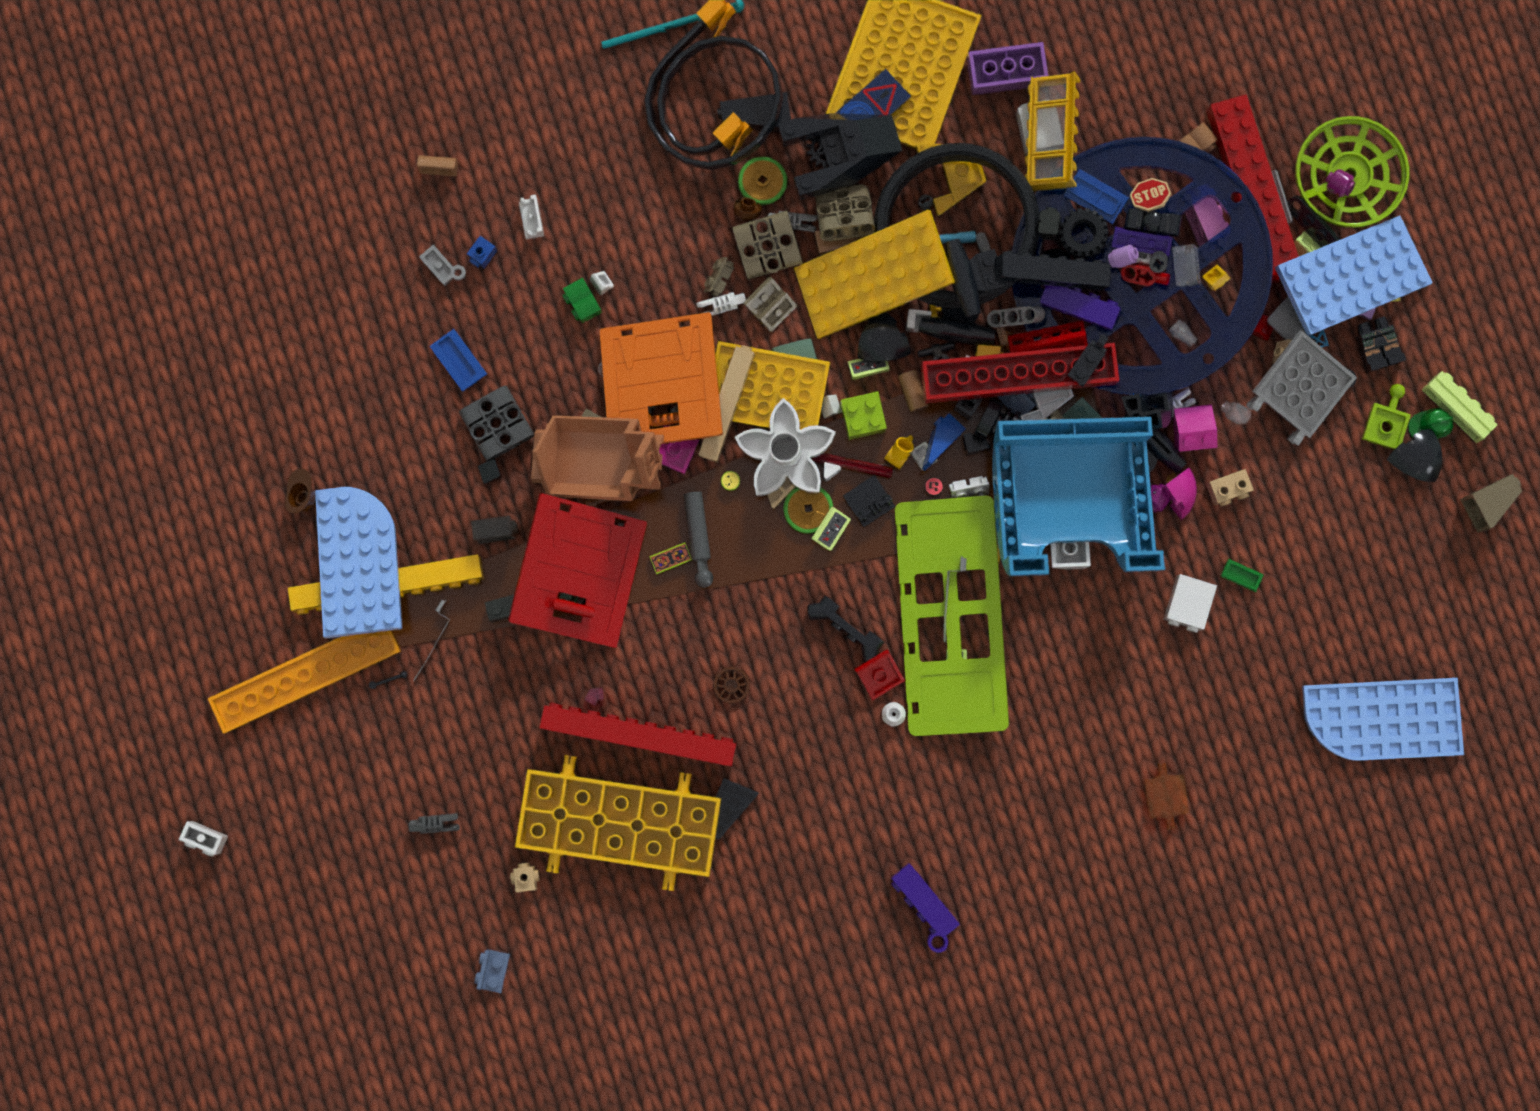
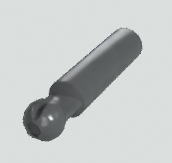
[683,492,714,588]

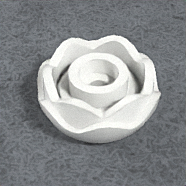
[882,702,906,727]

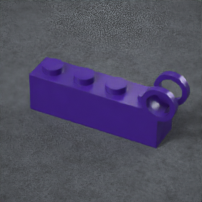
[1040,285,1121,331]
[891,863,960,953]

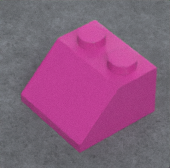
[1173,405,1218,452]

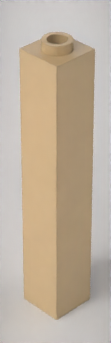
[699,345,755,463]

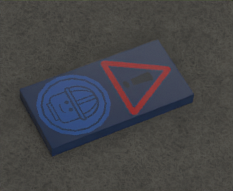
[836,69,911,115]

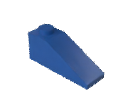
[922,413,966,471]

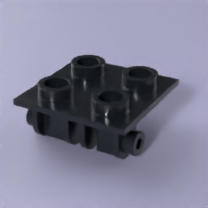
[843,475,896,527]

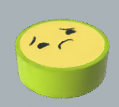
[721,471,740,491]

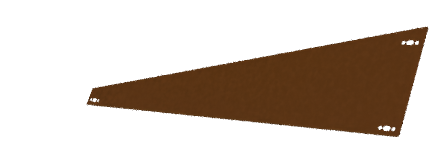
[335,328,1097,647]

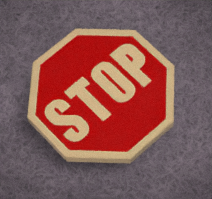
[1130,178,1171,212]

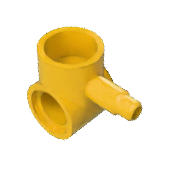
[884,435,914,470]

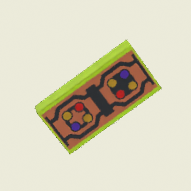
[649,542,692,575]

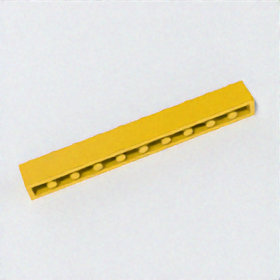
[288,554,484,615]

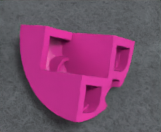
[1162,468,1197,520]

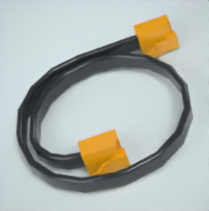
[644,0,783,170]

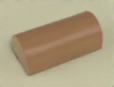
[417,155,458,176]
[898,370,929,413]

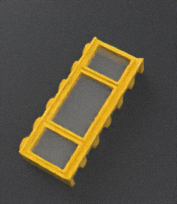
[1025,71,1080,191]

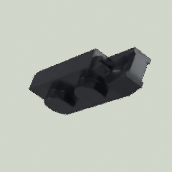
[1067,334,1109,387]

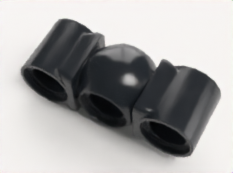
[1124,208,1182,237]

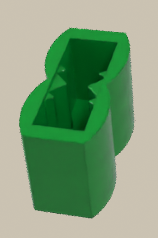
[562,277,602,324]

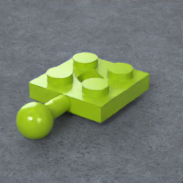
[1362,384,1411,450]

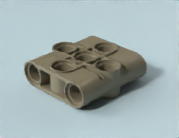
[815,185,875,241]
[732,211,803,280]

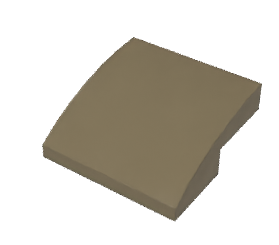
[743,277,797,332]

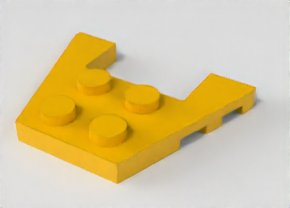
[916,144,986,216]

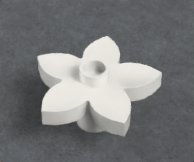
[735,398,836,497]

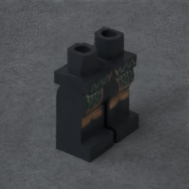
[1355,316,1406,373]

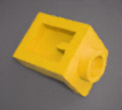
[1202,265,1230,290]

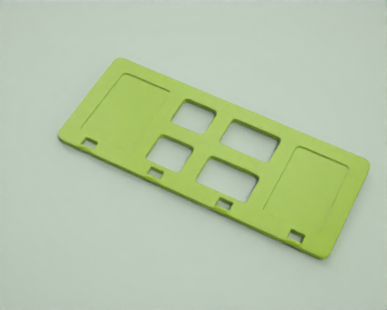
[895,495,1009,736]

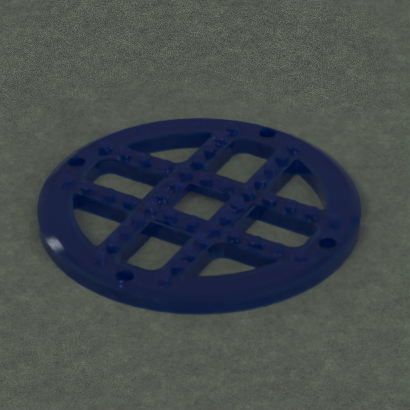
[1012,137,1273,396]

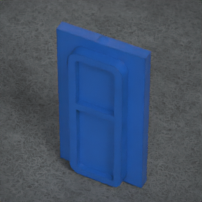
[1063,169,1129,225]
[429,329,488,392]

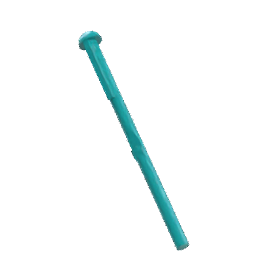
[601,0,744,49]

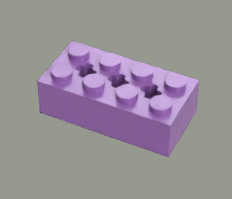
[967,42,1048,95]

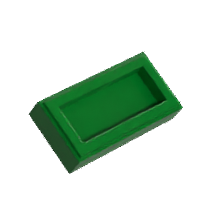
[1220,559,1264,592]

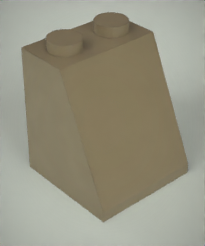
[1460,474,1522,533]

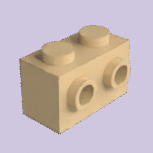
[1206,469,1254,507]

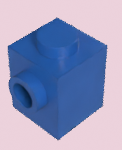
[467,236,497,269]

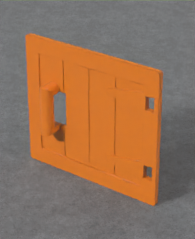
[600,312,723,444]

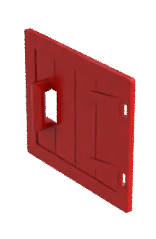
[508,493,647,648]

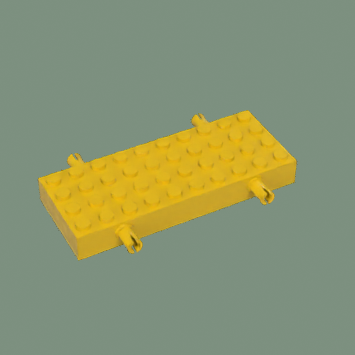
[515,755,722,891]

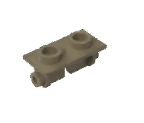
[703,257,734,297]

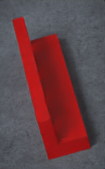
[1008,320,1088,353]

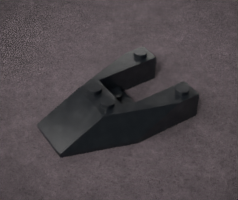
[778,113,903,201]

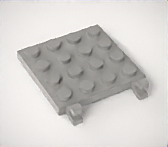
[1246,331,1357,446]

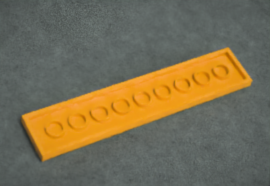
[207,631,401,734]

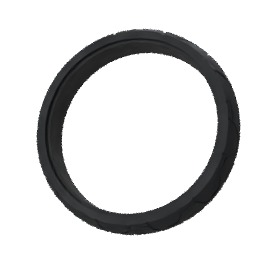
[874,143,1040,308]

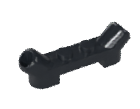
[807,595,884,663]

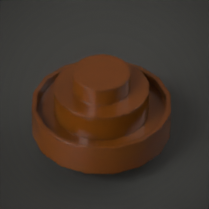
[733,198,761,221]

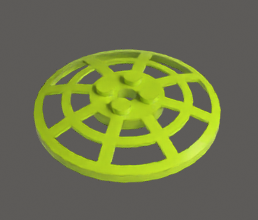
[1295,116,1409,228]

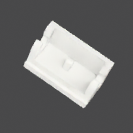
[519,194,544,240]

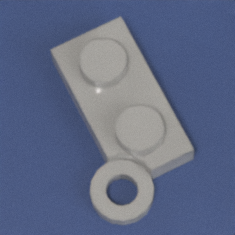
[419,245,466,286]

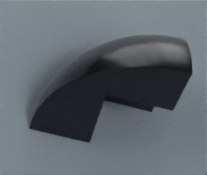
[857,312,911,361]
[1122,391,1173,428]
[1387,429,1442,482]

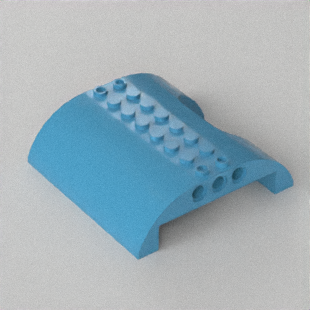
[992,417,1165,576]

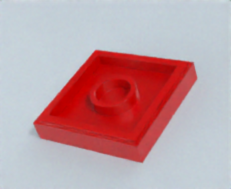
[854,649,905,701]

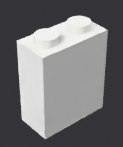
[1164,574,1217,633]

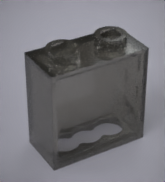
[471,515,519,544]

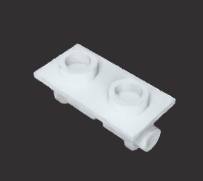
[949,476,989,498]

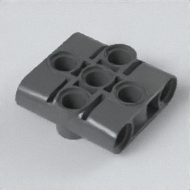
[459,386,535,462]

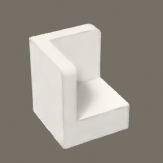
[906,309,932,333]

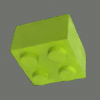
[840,392,887,440]

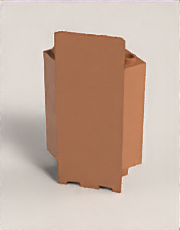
[531,415,664,501]

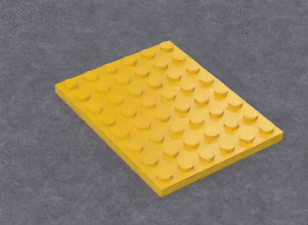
[826,0,981,149]

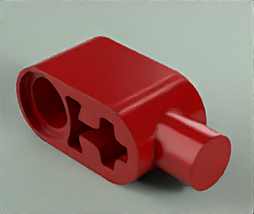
[1121,263,1170,286]

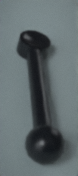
[369,671,408,689]

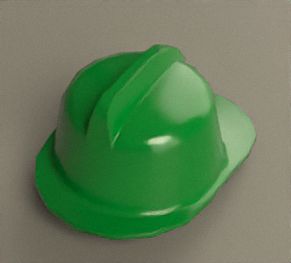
[1408,408,1454,439]

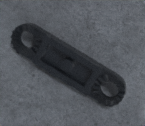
[1287,195,1340,247]

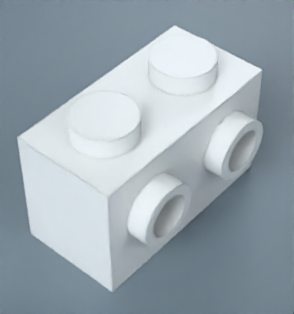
[179,821,228,857]

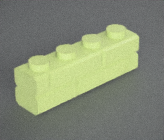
[1422,371,1497,443]

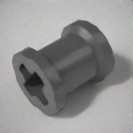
[1149,251,1168,273]

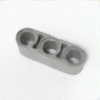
[987,305,1045,328]

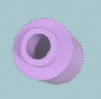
[1108,245,1139,268]

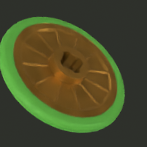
[738,157,787,205]
[783,487,833,534]

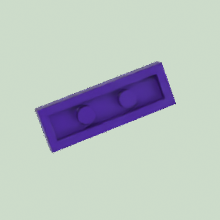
[1112,227,1173,257]

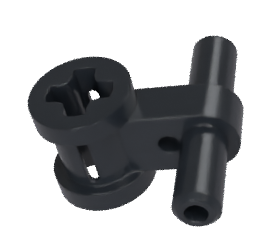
[917,342,955,360]

